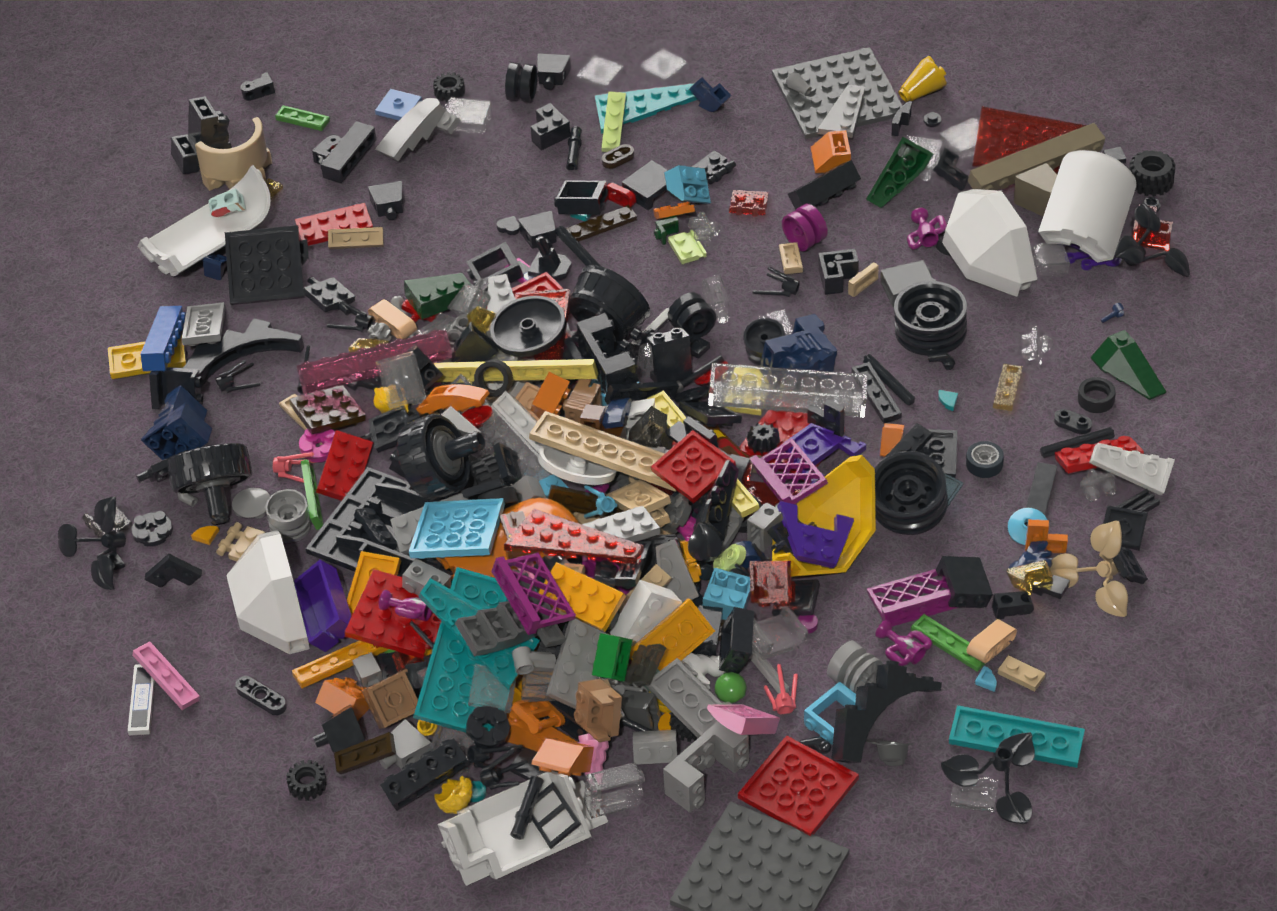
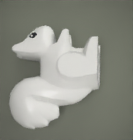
[683,653,725,690]

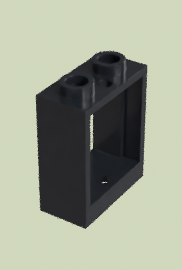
[554,180,609,215]
[466,242,524,291]
[719,607,754,674]

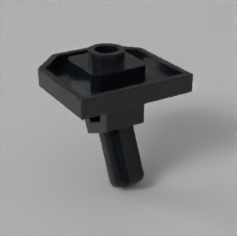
[528,236,571,281]

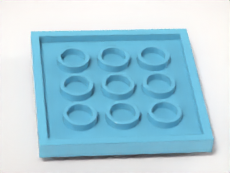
[409,498,505,559]

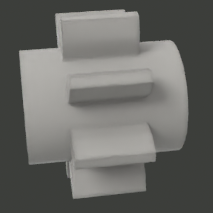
[368,322,392,346]

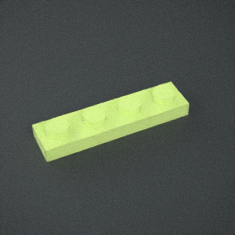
[602,92,626,152]

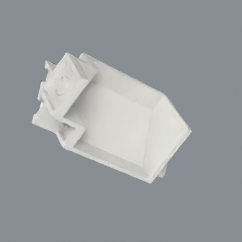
[438,771,608,886]

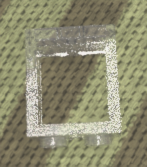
[584,762,645,819]

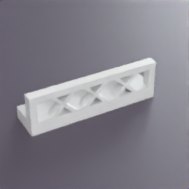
[492,391,544,453]

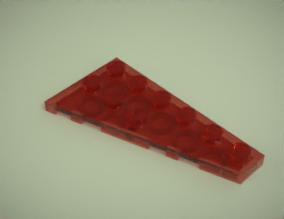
[504,508,644,564]

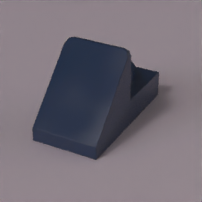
[203,253,227,280]

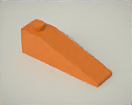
[505,708,578,751]

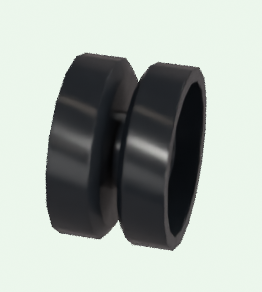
[505,62,538,103]
[668,292,716,339]
[743,318,785,366]

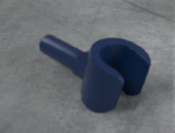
[1100,303,1124,323]

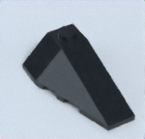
[693,460,739,541]

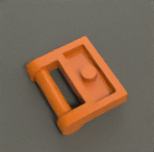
[653,202,695,219]
[511,694,565,734]

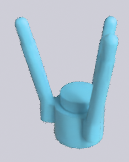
[584,485,617,518]

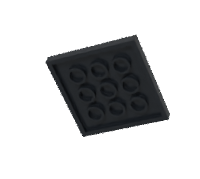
[224,225,305,305]

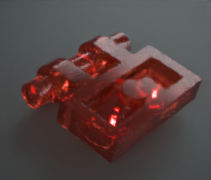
[729,190,769,217]

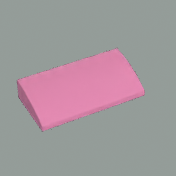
[707,704,780,735]

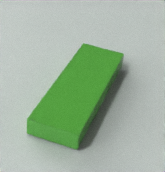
[275,105,330,131]

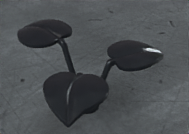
[1115,204,1190,277]
[58,497,126,590]
[688,523,758,605]
[941,732,1035,824]

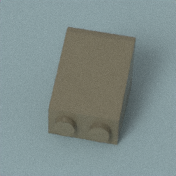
[1014,163,1057,216]

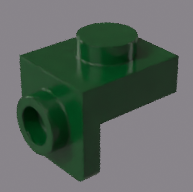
[654,215,679,245]

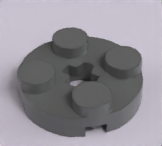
[662,494,691,534]

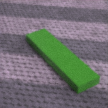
[301,459,323,530]
[911,614,985,672]

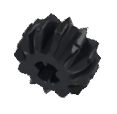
[747,422,780,455]

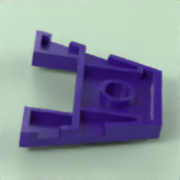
[783,423,866,484]
[777,501,854,569]

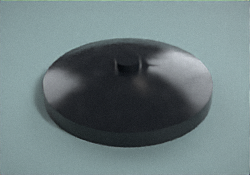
[490,296,566,357]

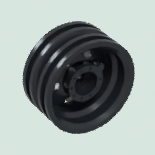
[894,281,967,356]
[874,451,948,535]

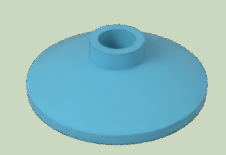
[1008,508,1047,545]

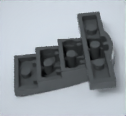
[455,574,566,656]

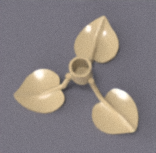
[1048,521,1128,617]

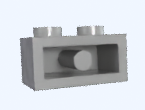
[402,558,451,596]

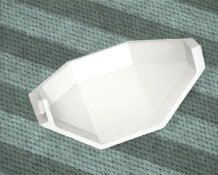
[942,189,1037,297]
[226,530,310,654]

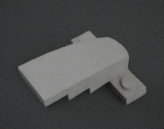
[375,98,461,161]

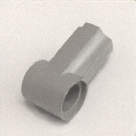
[512,646,556,675]

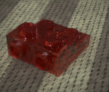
[749,561,795,607]

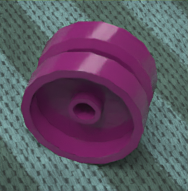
[782,204,828,252]

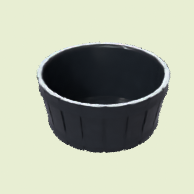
[568,265,650,341]

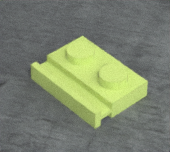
[668,230,707,264]

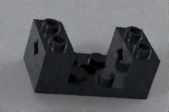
[577,313,639,395]

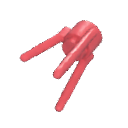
[273,452,317,483]
[764,664,798,714]

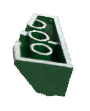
[866,137,934,208]
[1091,330,1166,400]

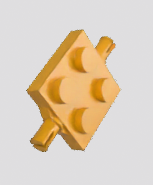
[680,541,701,582]

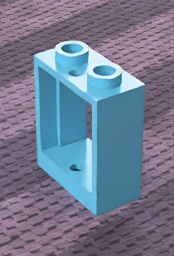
[804,682,856,745]

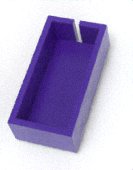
[293,560,352,652]

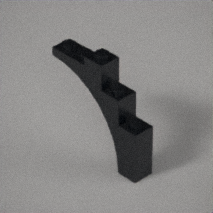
[184,319,304,386]
[831,661,942,764]

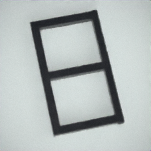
[531,782,581,849]

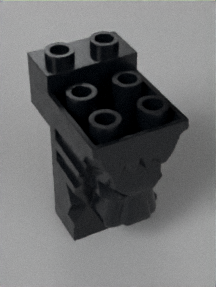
[171,96,232,174]

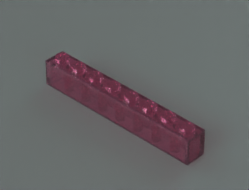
[297,329,452,394]

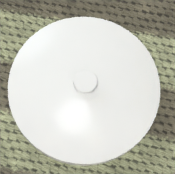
[538,445,617,485]

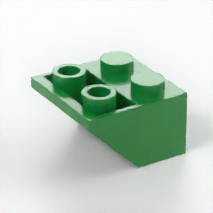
[592,633,633,681]

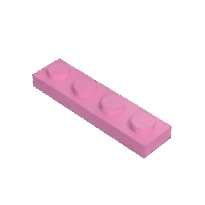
[132,642,200,710]

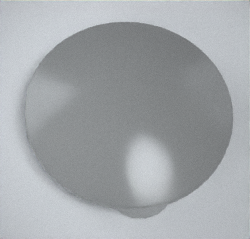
[232,488,270,518]

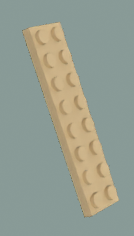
[529,411,677,492]

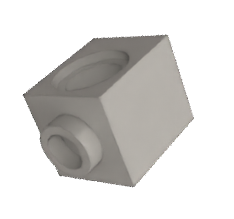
[352,652,383,688]

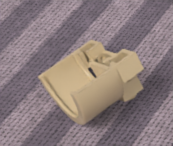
[195,117,272,191]

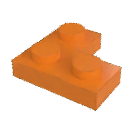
[1025,519,1068,553]

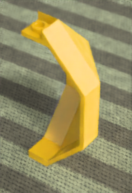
[772,455,876,577]

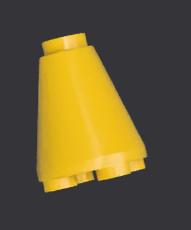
[898,56,947,102]

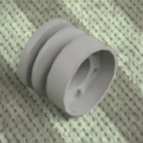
[265,489,311,543]
[827,641,883,694]

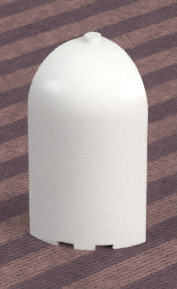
[1038,150,1136,262]
[137,165,271,276]

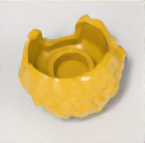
[434,776,473,814]

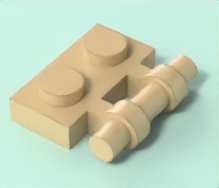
[216,522,265,561]

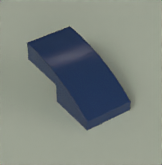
[602,398,632,429]

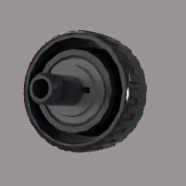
[397,414,486,500]
[167,443,252,526]

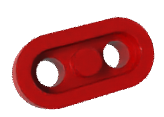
[607,183,636,207]
[416,613,441,649]

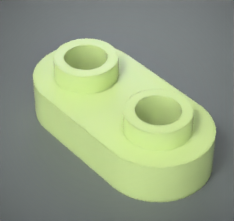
[713,544,746,571]

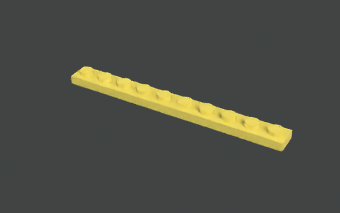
[434,359,598,382]
[647,390,759,518]

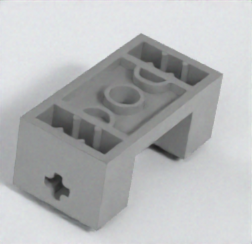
[663,721,749,812]

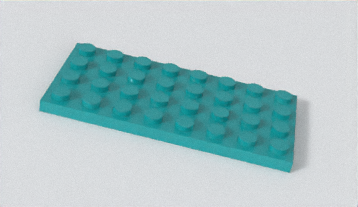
[413,567,537,733]

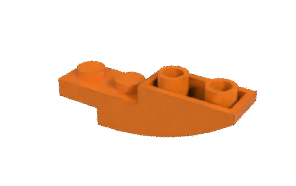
[416,384,490,414]

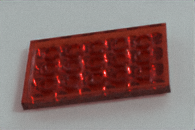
[972,106,1087,175]

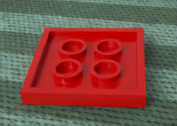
[650,430,736,503]

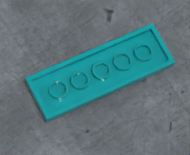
[949,705,1085,768]

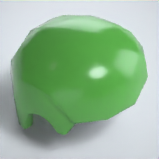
[715,672,747,703]

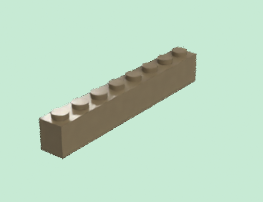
[968,123,1106,191]

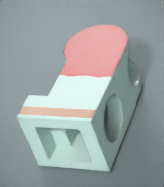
[209,188,246,217]

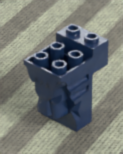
[760,314,837,382]
[141,385,212,460]

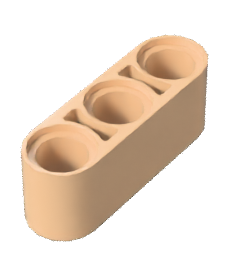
[368,299,417,341]
[966,619,1017,664]

